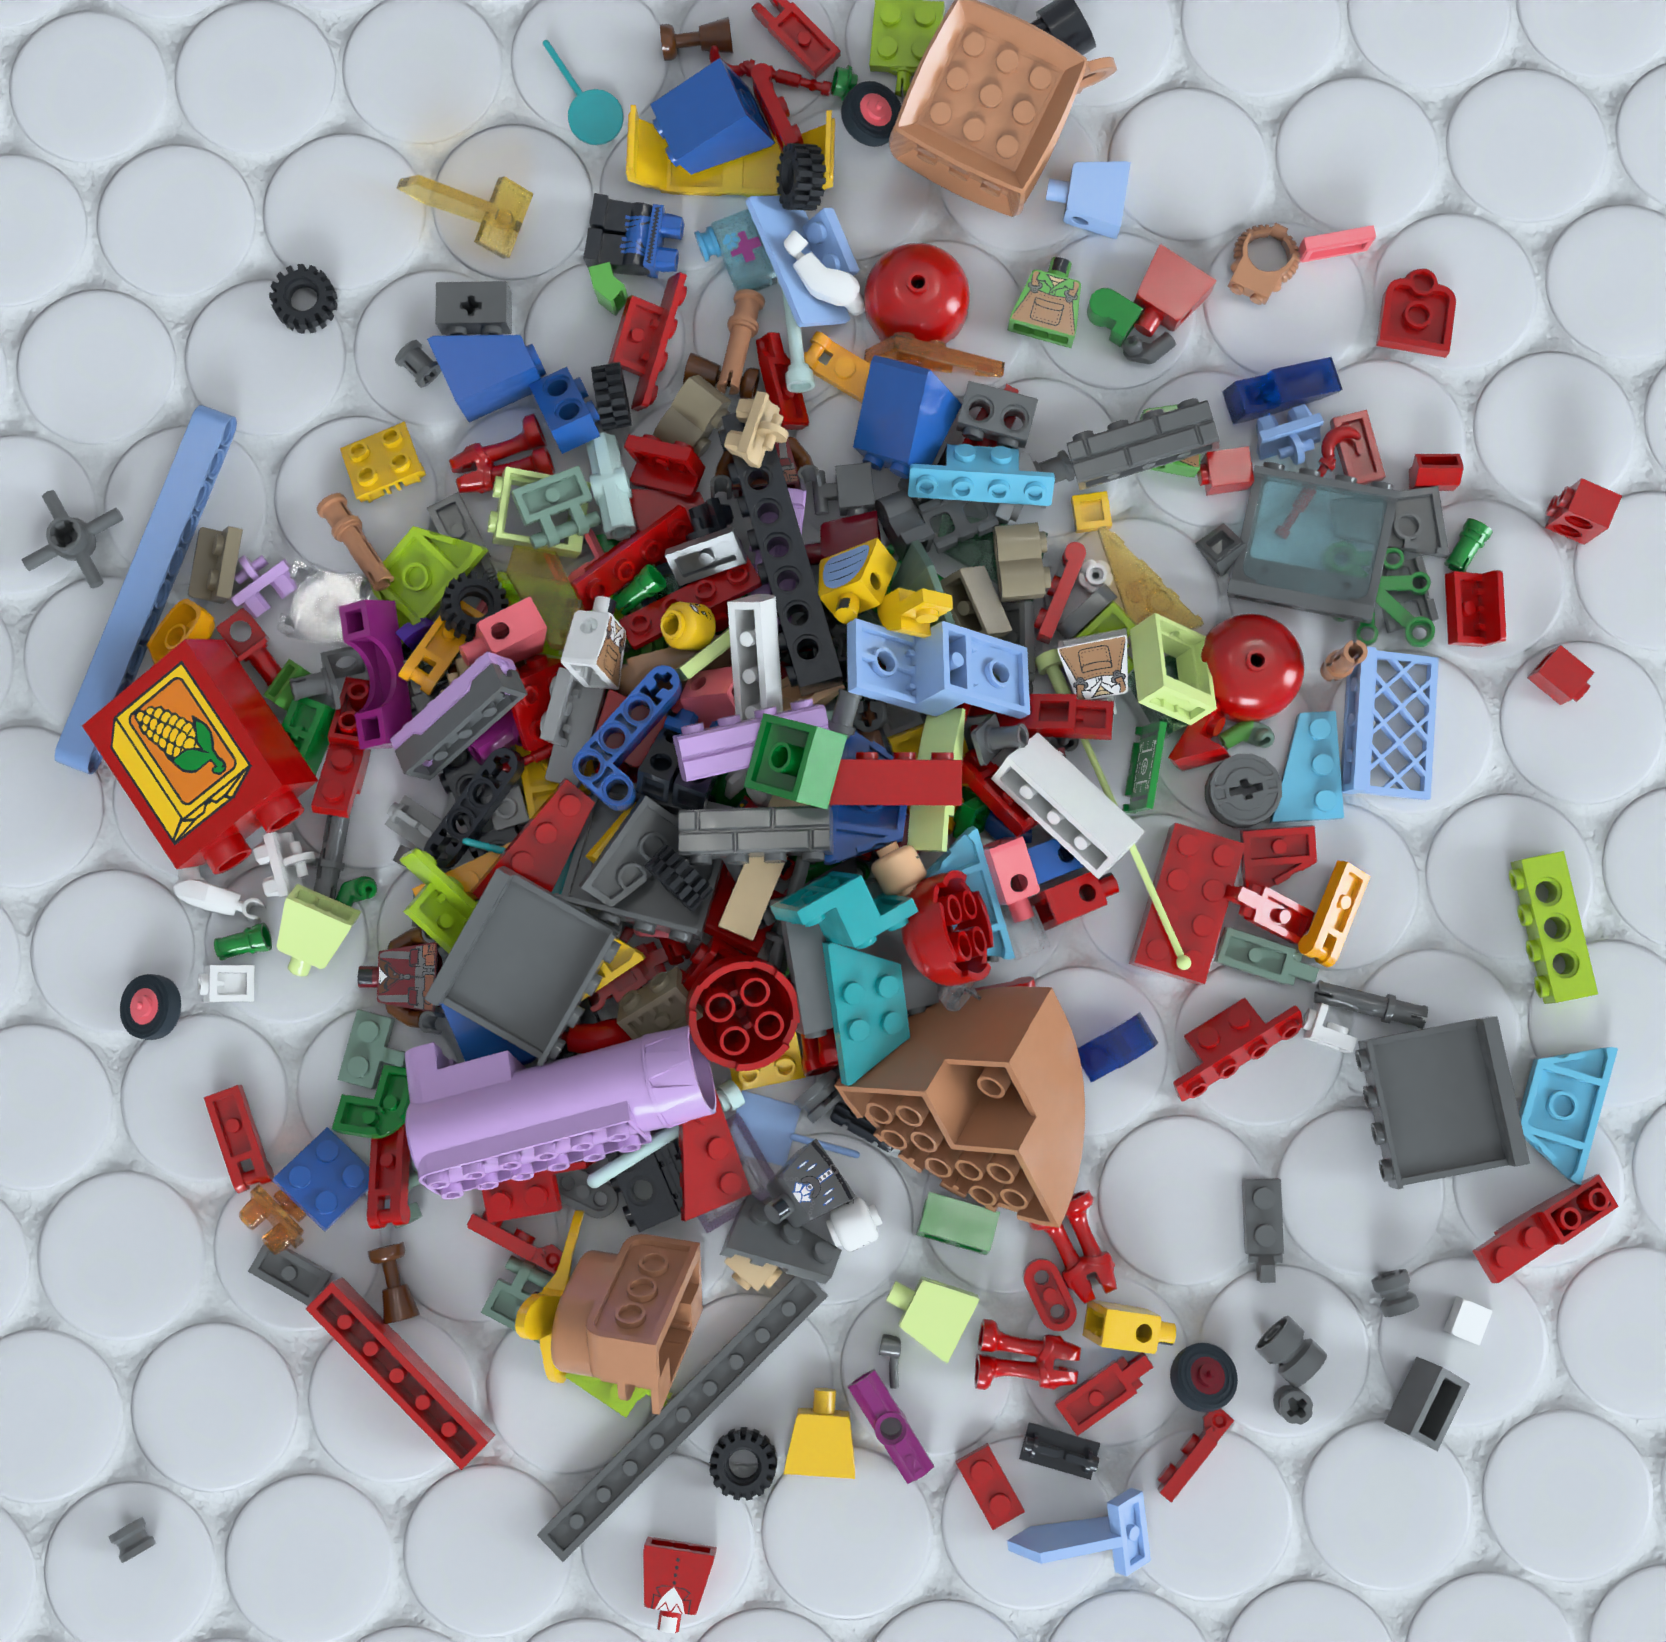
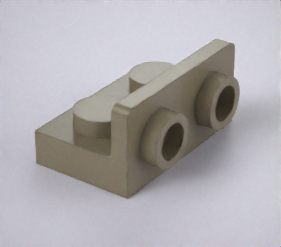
[188,526,243,604]
[617,967,704,1040]

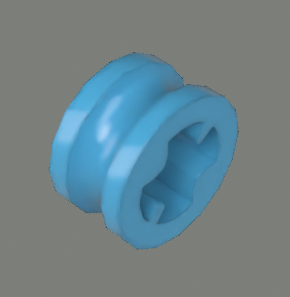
[694,226,722,262]

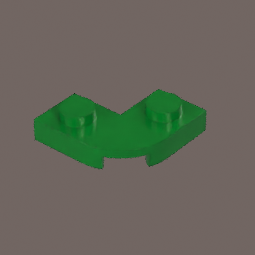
[332,1064,410,1139]

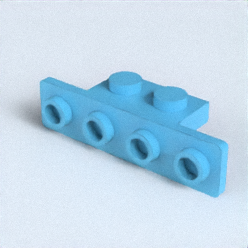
[908,444,1055,506]

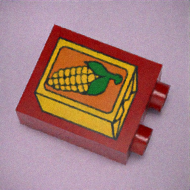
[82,639,319,874]

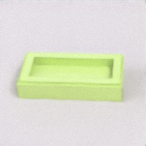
[675,628,731,681]

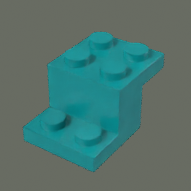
[770,871,919,949]

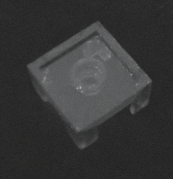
[277,560,372,648]

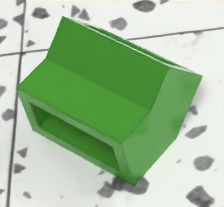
[588,262,628,316]
[264,659,311,711]

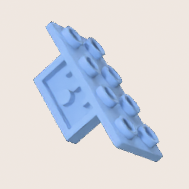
[745,195,860,327]

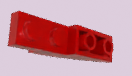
[311,677,371,818]
[969,694,1114,740]
[1473,1174,1619,1283]

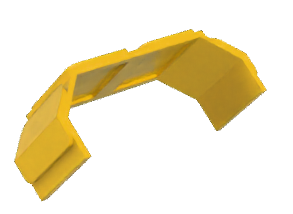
[626,105,836,197]

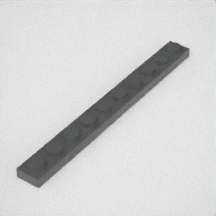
[537,1276,828,1562]

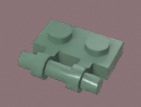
[511,465,601,549]
[481,1255,553,1344]

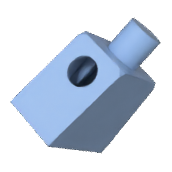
[1046,161,1131,239]

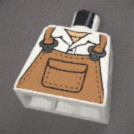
[561,596,626,690]
[1057,628,1128,715]

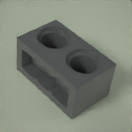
[956,381,1038,449]

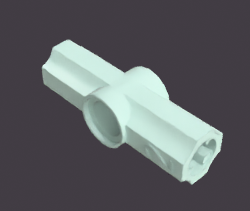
[586,432,637,541]

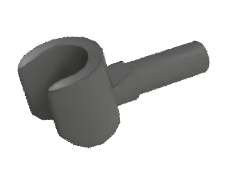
[879,1334,901,1389]

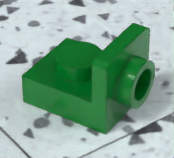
[953,786,990,838]

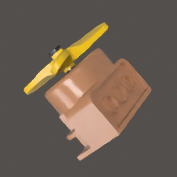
[515,1210,703,1415]

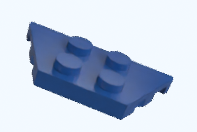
[824,731,907,865]

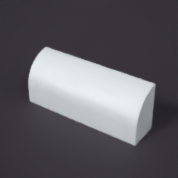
[727,594,783,721]
[991,732,1145,879]

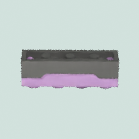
[390,652,527,781]

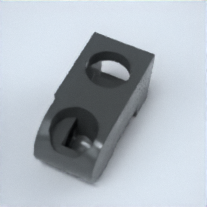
[875,490,935,562]

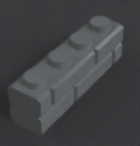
[1067,398,1220,490]
[679,805,834,866]

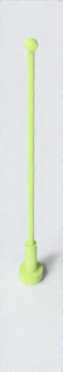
[1035,649,1191,970]

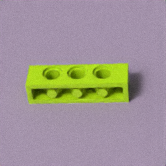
[1509,851,1598,1004]

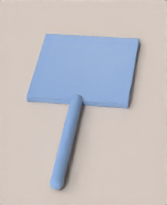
[731,1090,860,1166]

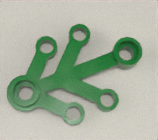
[1323,542,1435,647]

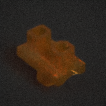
[239,1184,306,1255]

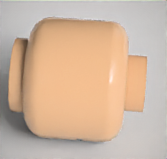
[871,842,927,896]

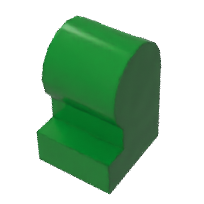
[1087,288,1143,347]

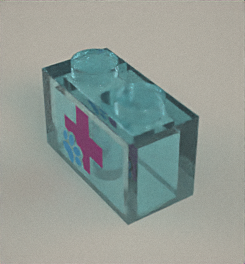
[711,209,777,291]

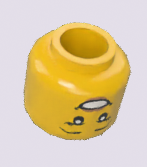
[660,601,716,651]

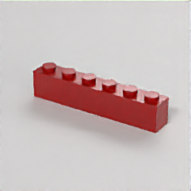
[305,1277,495,1470]

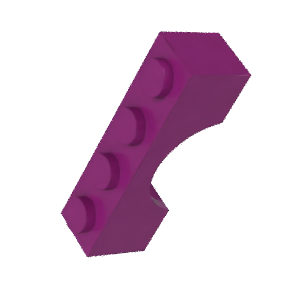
[339,599,413,749]

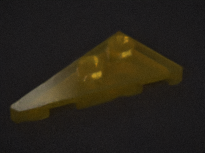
[1097,525,1204,630]

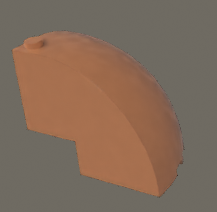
[834,986,1085,1228]

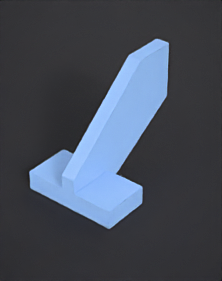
[1007,1488,1151,1576]

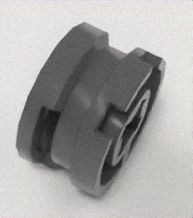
[794,1069,842,1124]

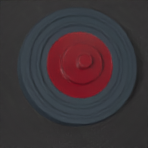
[1170,1343,1238,1412]

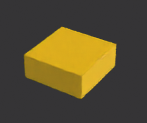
[1071,491,1112,533]

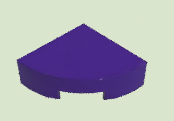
[396,617,434,651]

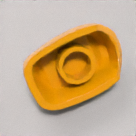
[146,599,215,664]

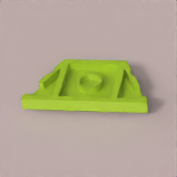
[370,526,489,648]

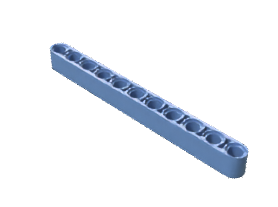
[54,405,237,774]

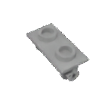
[384,795,460,859]

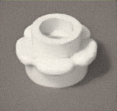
[1078,559,1113,593]

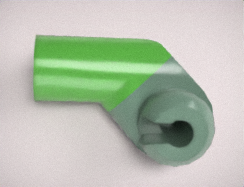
[1218,721,1275,750]

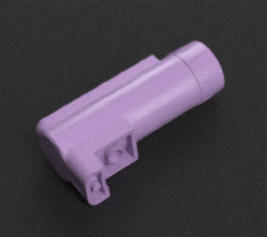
[404,1025,716,1199]

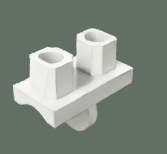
[253,832,316,898]

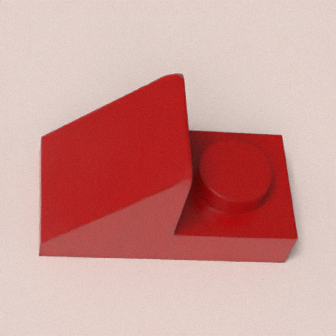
[1168,702,1231,771]

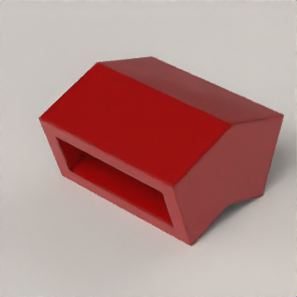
[1409,454,1464,491]

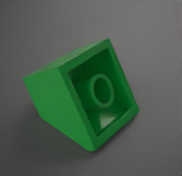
[744,713,847,809]

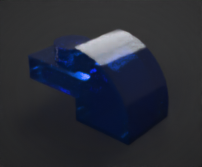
[1077,1012,1158,1083]

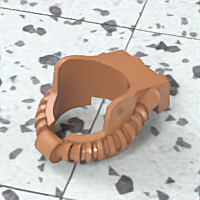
[1227,223,1300,305]

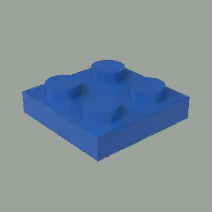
[273,1127,369,1232]

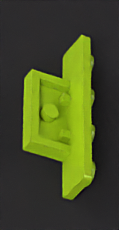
[399,848,478,953]

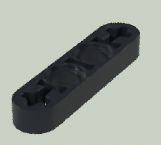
[424,748,525,869]

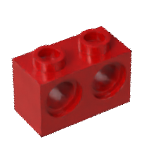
[1545,478,1622,545]

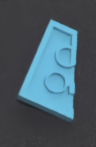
[1270,711,1344,823]

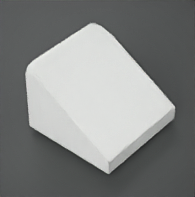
[1444,1296,1492,1345]

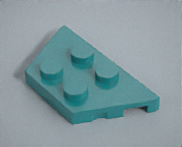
[822,942,910,1086]

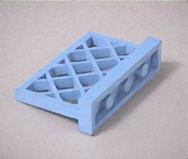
[1341,647,1439,800]

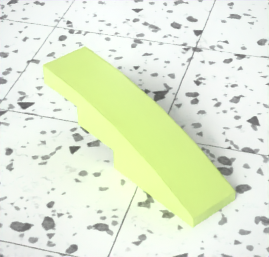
[907,708,965,852]

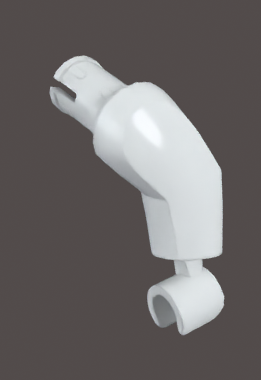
[784,230,865,316]
[173,866,266,923]

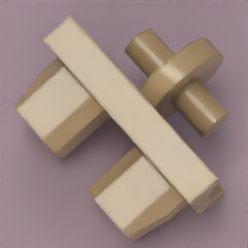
[724,391,789,468]

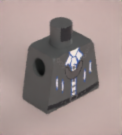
[764,1139,856,1228]

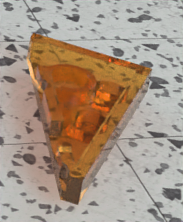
[864,332,1005,378]

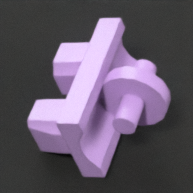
[231,555,298,619]

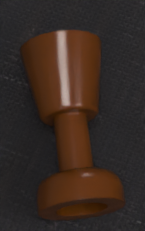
[660,17,733,61]
[683,352,760,399]
[367,1242,420,1324]

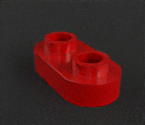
[1023,1258,1077,1331]

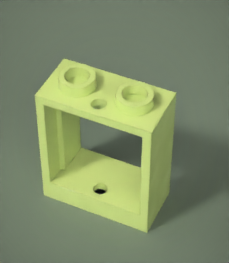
[487,467,591,559]
[1130,613,1217,725]

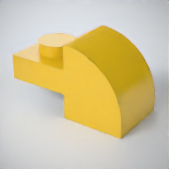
[877,588,953,638]

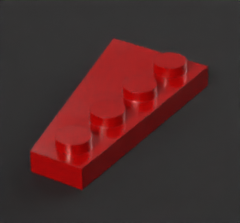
[471,778,595,899]

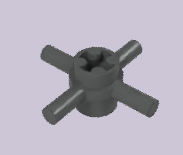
[22,490,124,589]

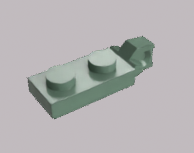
[1213,927,1319,986]

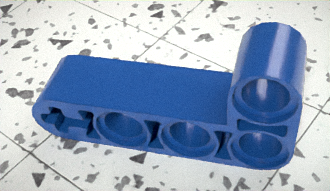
[572,665,683,812]

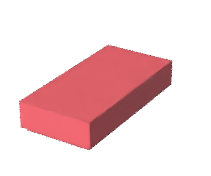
[1298,225,1376,263]

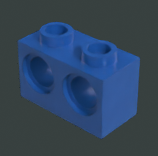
[529,367,600,454]

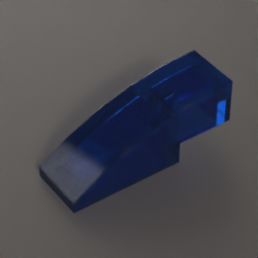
[1222,357,1343,425]

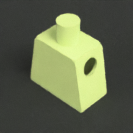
[277,884,361,976]
[886,1277,980,1363]

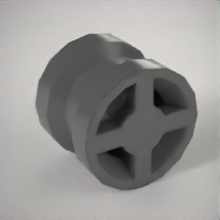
[108,1517,156,1563]

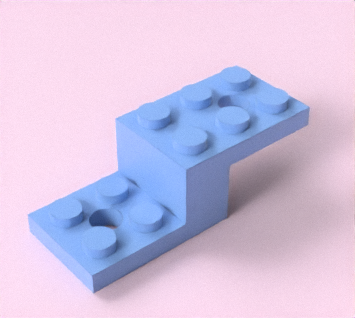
[847,618,1030,719]

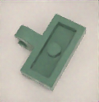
[337,1009,406,1089]

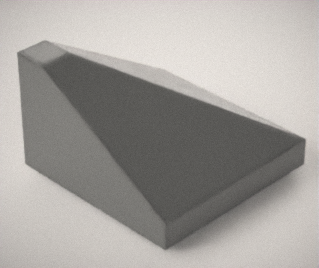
[1195,523,1246,577]

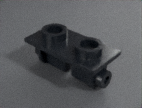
[1019,1422,1100,1480]

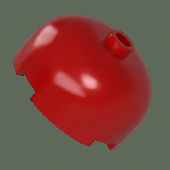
[864,243,970,354]
[1201,614,1304,723]
[901,870,994,986]
[685,955,800,1071]

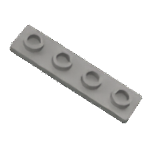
[540,667,606,788]

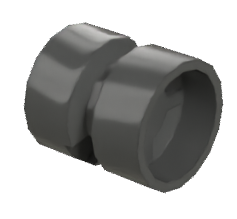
[1255,1316,1327,1388]

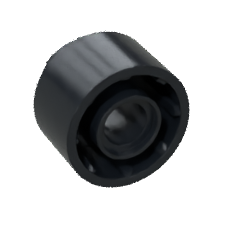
[1030,0,1096,55]

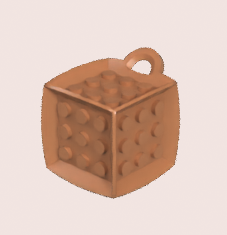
[889,0,1117,217]

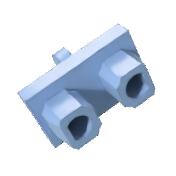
[1256,404,1324,465]

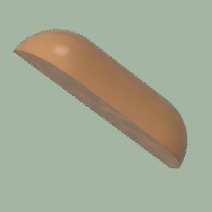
[614,634,732,702]

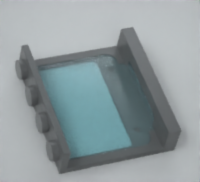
[1227,462,1400,624]

